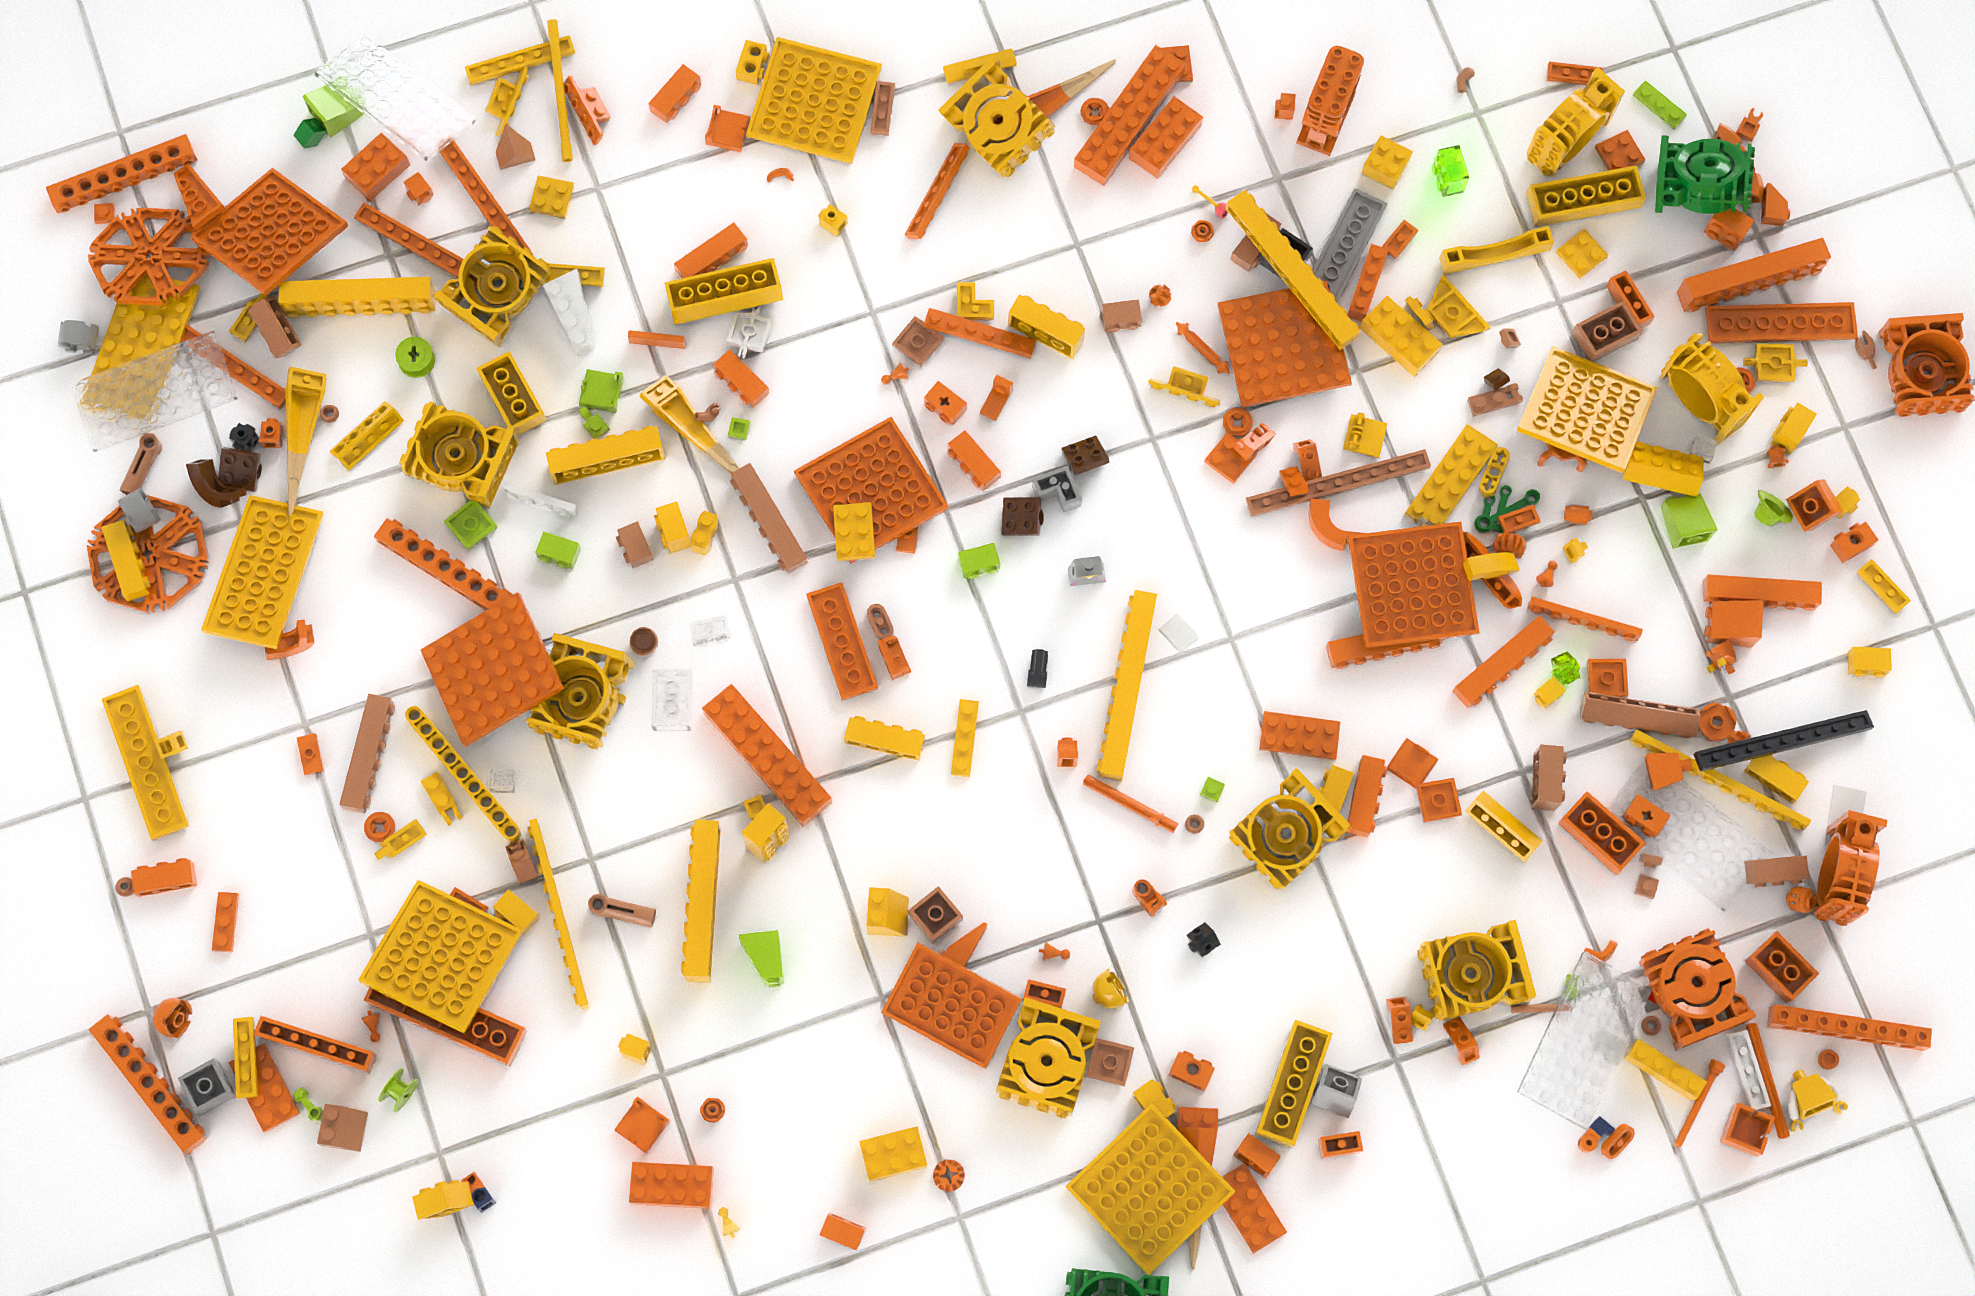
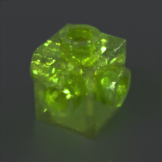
[1550,651,1581,685]

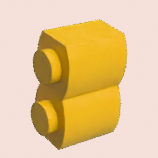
[691,510,719,555]

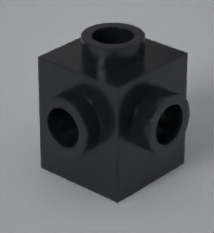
[229,423,259,452]
[1186,922,1221,957]

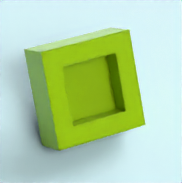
[728,417,751,441]
[1200,777,1225,803]

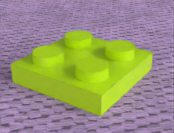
[444,499,498,551]

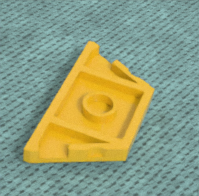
[1427,274,1491,338]

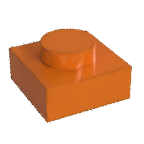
[94,203,115,224]

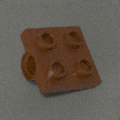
[1061,435,1110,475]
[218,447,262,492]
[1001,497,1044,536]

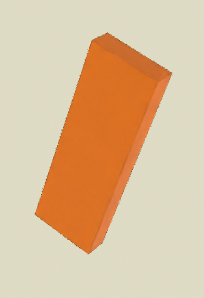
[1546,61,1603,85]
[628,330,686,349]

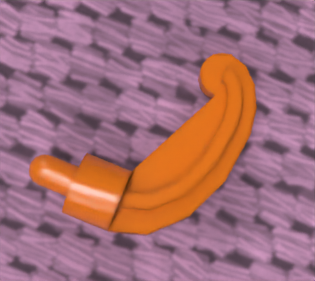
[766,168,794,182]

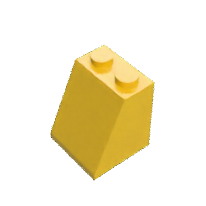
[867,887,909,937]

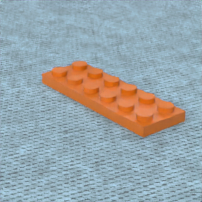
[806,582,878,701]

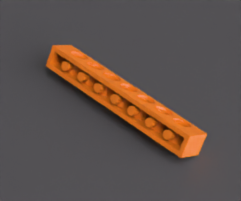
[45,134,198,213]
[374,518,513,611]
[1767,1004,1932,1051]
[88,1014,207,1155]

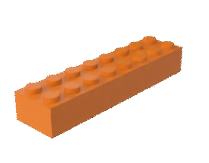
[1074,44,1186,186]
[1676,237,1831,312]
[702,683,833,827]
[363,987,527,1067]

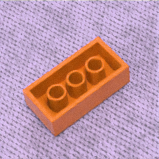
[1129,96,1203,179]
[1558,791,1646,875]
[629,1162,714,1209]

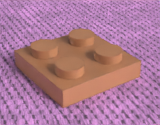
[892,316,944,367]
[1086,1038,1134,1087]

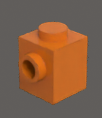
[403,172,434,205]

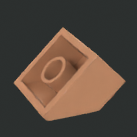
[317,1104,368,1152]

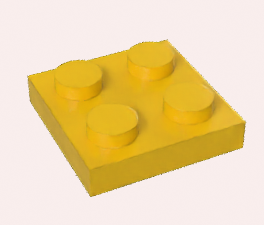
[529,175,574,219]
[1556,228,1609,279]

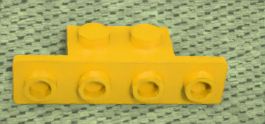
[943,48,1017,84]
[485,67,529,136]
[1148,366,1221,408]

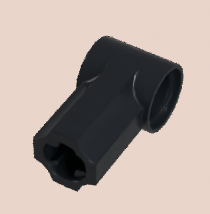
[1027,649,1048,688]

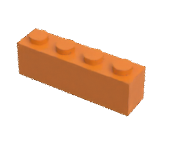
[674,222,748,279]
[1348,243,1389,322]
[1345,755,1387,838]

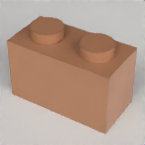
[1101,299,1142,333]
[615,521,654,568]

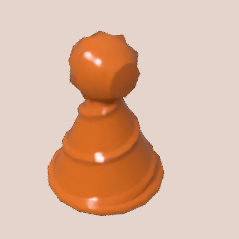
[881,362,909,385]
[1536,560,1558,587]
[1039,942,1070,961]
[361,1010,380,1042]

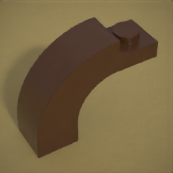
[186,459,247,508]

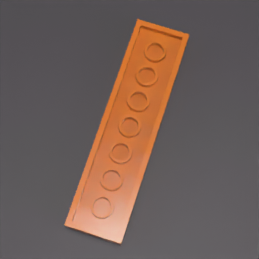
[1705,302,1858,343]

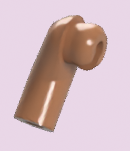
[1456,67,1475,93]
[694,403,721,422]

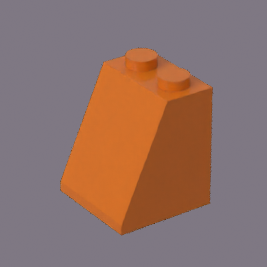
[1704,600,1763,648]

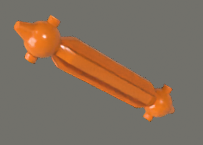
[1176,322,1230,374]

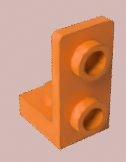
[980,374,1013,421]
[1292,439,1322,481]
[1386,996,1413,1044]
[1443,1017,1480,1066]

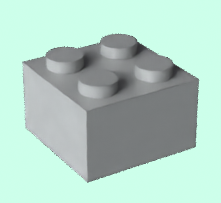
[178,1058,236,1116]

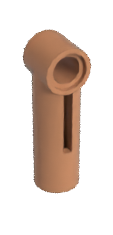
[119,433,162,495]
[588,894,656,928]

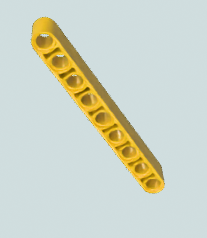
[405,706,521,843]

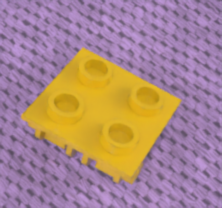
[1343,412,1387,458]

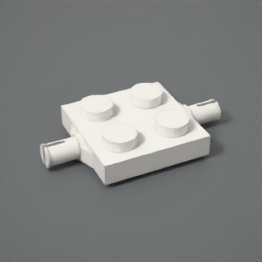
[726,306,772,359]

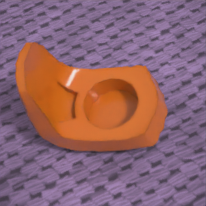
[1584,940,1618,963]

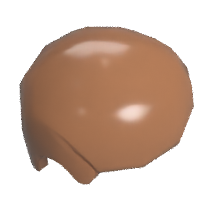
[629,627,659,656]

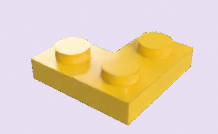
[957,282,994,320]
[1405,296,1435,331]

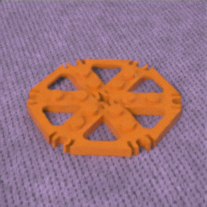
[88,208,211,306]
[86,495,209,614]

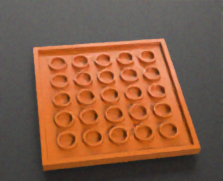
[190,168,348,296]
[1217,280,1352,408]
[794,417,949,564]
[1347,521,1480,649]
[420,592,565,747]

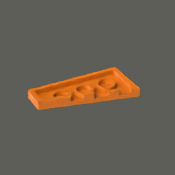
[173,163,226,231]

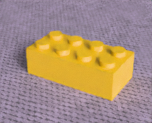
[1008,294,1085,359]
[1359,295,1442,377]
[476,351,547,436]
[1622,441,1704,497]
[742,803,789,863]

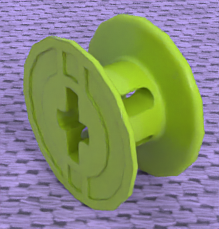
[395,336,435,378]
[378,1068,419,1113]

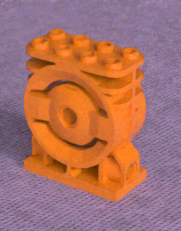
[1296,45,1364,156]
[1879,313,1975,417]
[1813,810,1888,926]
[1638,928,1757,1051]

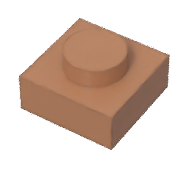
[1499,328,1521,348]
[1639,853,1663,868]
[1634,874,1659,899]

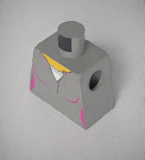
[1068,556,1106,586]

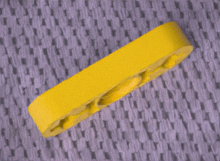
[1479,447,1510,498]

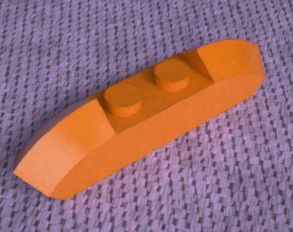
[1713,123,1764,203]
[1463,532,1522,609]

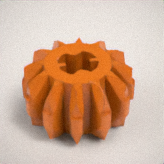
[1493,532,1526,559]

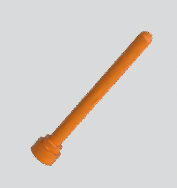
[1675,1059,1726,1147]

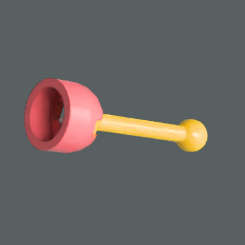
[1192,185,1228,219]

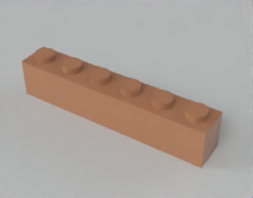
[729,463,808,574]
[1579,691,1701,738]
[339,693,395,813]

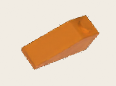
[940,922,988,967]

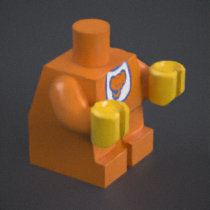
[1705,640,1737,675]

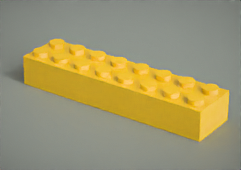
[278,277,436,318]
[681,820,721,983]

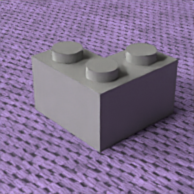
[1032,466,1082,513]

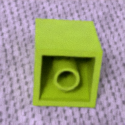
[302,79,366,138]
[1660,493,1718,549]
[738,930,784,988]

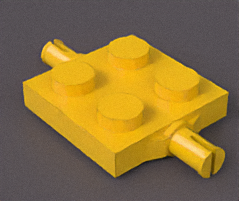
[1743,343,1808,382]

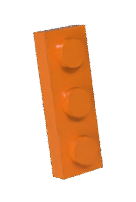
[212,892,239,952]

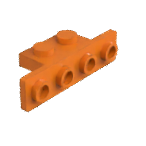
[564,75,611,145]

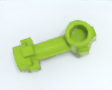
[293,1087,323,1122]

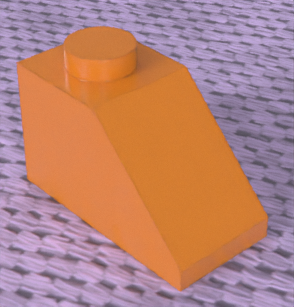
[1761,183,1791,226]

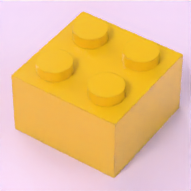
[1361,135,1413,190]
[1770,402,1817,456]
[654,501,691,554]
[412,1180,474,1220]

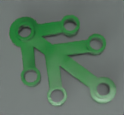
[1474,485,1540,534]

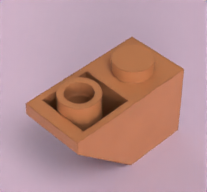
[505,839,538,884]

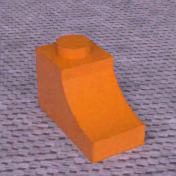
[1057,737,1078,767]

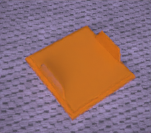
[1387,738,1439,789]

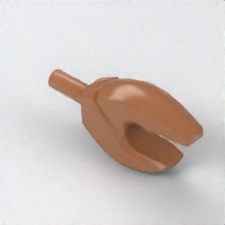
[1855,330,1877,370]

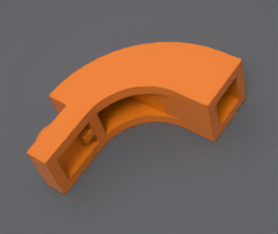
[1308,498,1363,551]
[264,619,315,660]

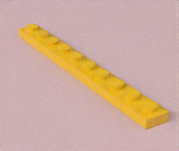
[1629,729,1811,830]
[527,818,590,1010]

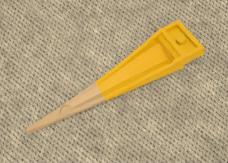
[285,366,327,516]
[639,375,739,473]

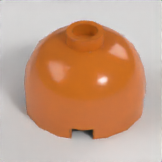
[153,998,192,1039]

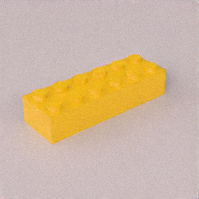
[1526,165,1646,227]
[664,258,784,325]
[545,426,665,485]
[1255,1019,1333,1148]

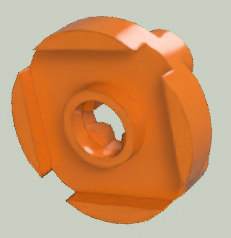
[1698,703,1737,742]

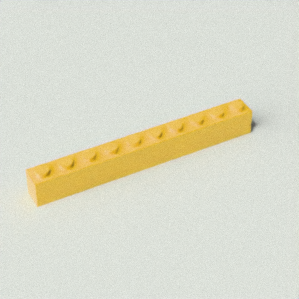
[1225,190,1360,350]
[1097,590,1157,781]

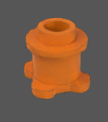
[1767,445,1789,468]

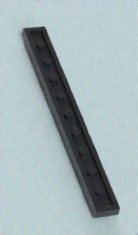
[1693,710,1874,772]

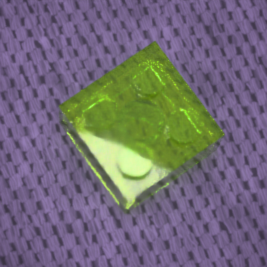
[1431,145,1470,197]

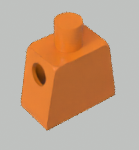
[1644,753,1693,791]

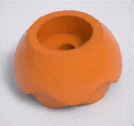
[1191,220,1214,242]
[700,1098,725,1123]

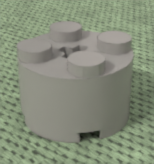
[57,320,99,355]
[118,488,161,533]

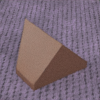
[495,124,536,170]

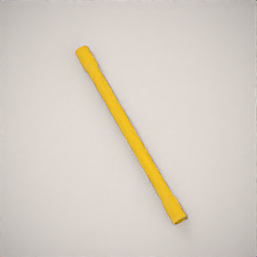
[547,19,573,162]

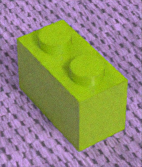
[535,531,581,569]
[958,543,1001,579]

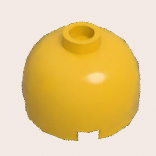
[1092,968,1129,1009]

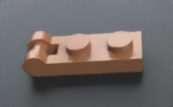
[1467,383,1523,417]

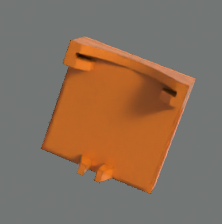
[705,105,750,152]
[614,1096,671,1154]

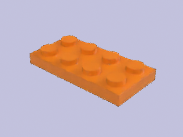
[1259,711,1341,760]
[228,1043,301,1133]
[1222,1163,1287,1254]

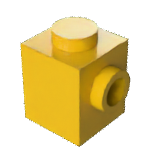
[818,204,848,237]
[1836,486,1861,519]

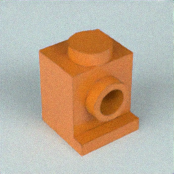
[1274,93,1296,120]
[259,418,283,448]

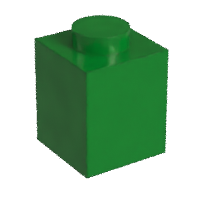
[293,118,327,148]

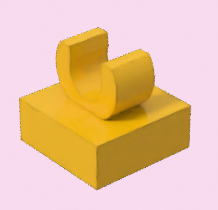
[1562,538,1588,564]
[1411,1004,1434,1031]

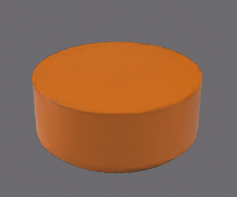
[1818,1049,1839,1070]

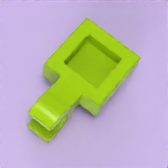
[579,406,610,439]

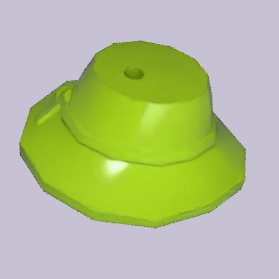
[1754,490,1793,526]

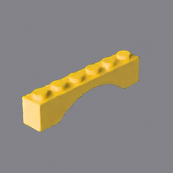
[1439,226,1554,275]

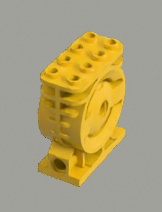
[938,58,1055,178]
[1526,67,1625,177]
[434,225,552,347]
[1660,333,1765,445]
[399,401,519,509]
[526,633,635,750]
[1228,767,1352,890]
[1417,919,1537,1021]
[996,997,1101,1119]

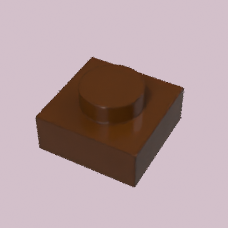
[1483,368,1510,390]

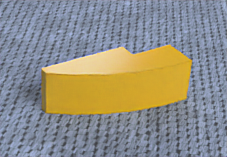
[1463,552,1520,581]

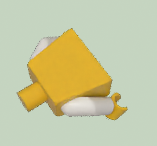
[1787,1069,1848,1132]

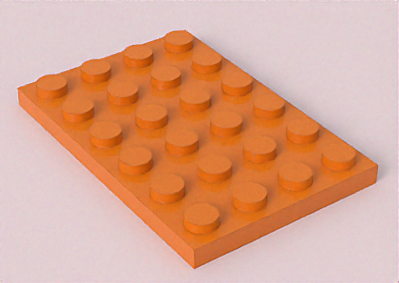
[881,942,1023,1069]

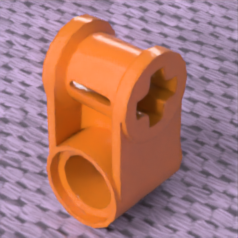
[1132,879,1167,917]

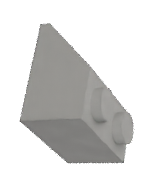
[1311,1063,1363,1118]

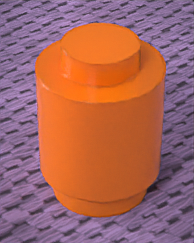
[1564,504,1592,525]

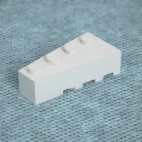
[543,269,595,356]

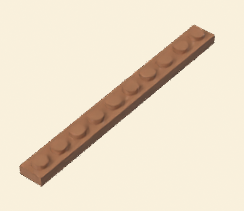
[1245,449,1431,517]

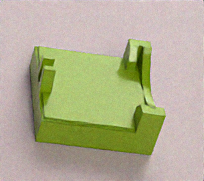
[579,369,624,413]

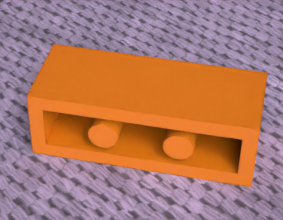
[648,64,701,123]
[1606,270,1655,329]
[713,349,769,408]
[947,430,1001,491]
[131,858,197,897]

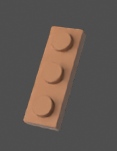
[870,81,895,136]

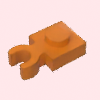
[1736,108,1763,142]

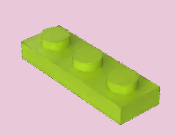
[1633,80,1687,130]

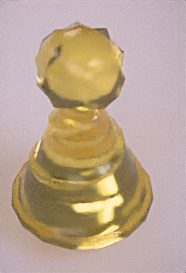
[718,1207,741,1239]

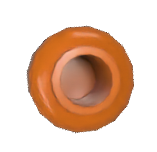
[1786,886,1817,913]

